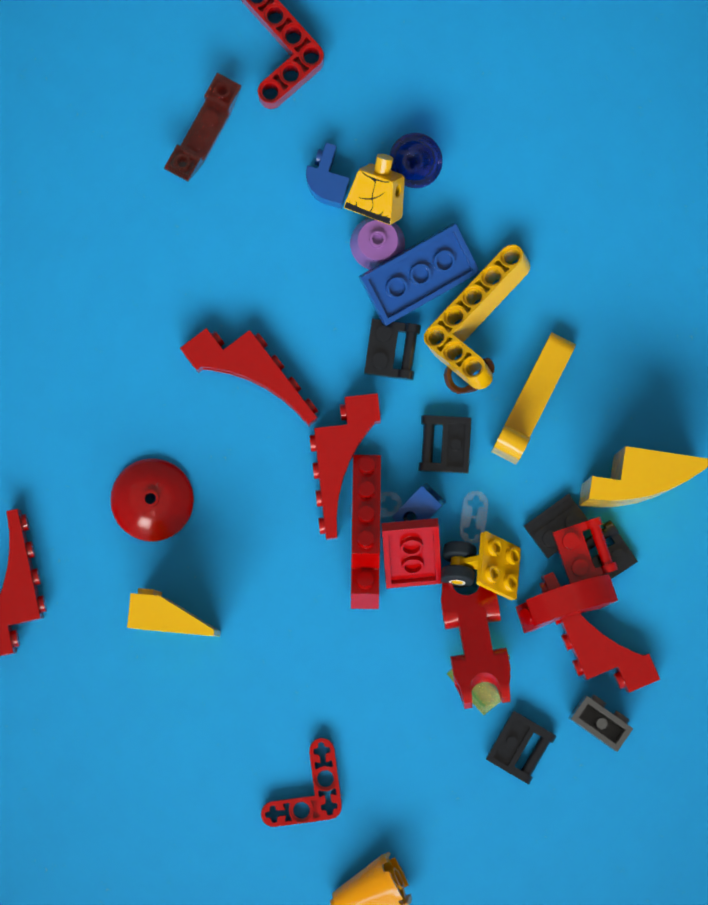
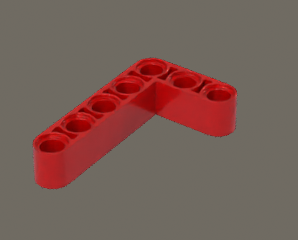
[241,0,324,109]

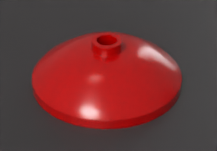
[111,458,194,542]

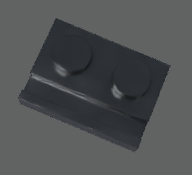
[523,494,588,559]

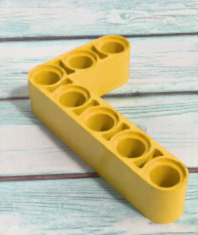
[423,245,531,389]
[491,332,576,465]

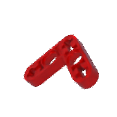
[261,738,342,827]

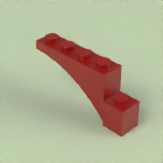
[180,328,318,427]
[310,393,381,540]
[351,455,381,609]
[0,509,47,657]
[539,572,660,693]

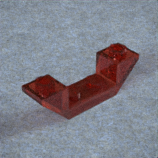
[164,73,242,182]

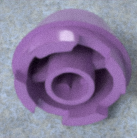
[350,218,405,270]

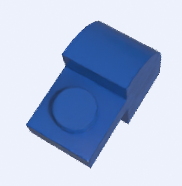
[306,143,350,209]

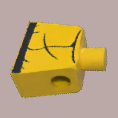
[344,154,405,225]

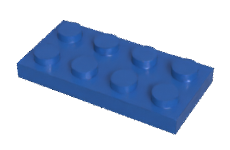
[358,223,480,326]

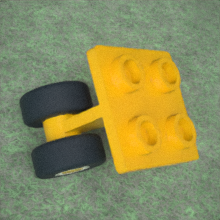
[441,531,521,600]

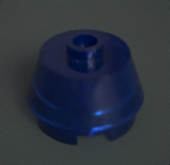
[390,133,443,188]

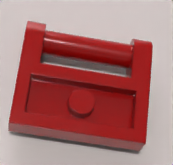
[552,517,618,584]

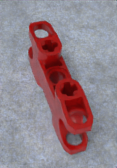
[441,582,511,709]

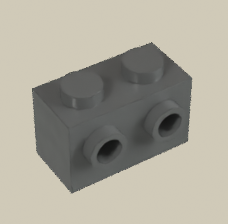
[568,694,633,752]

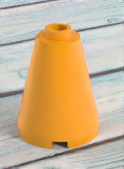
[330,852,412,905]

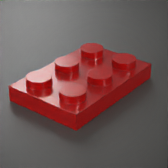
[381,518,442,589]

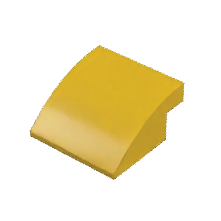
[579,446,708,508]

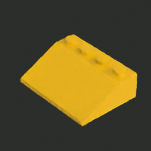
[127,588,221,637]

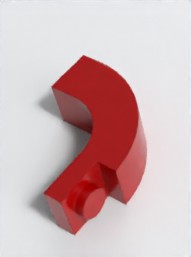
[516,574,618,633]

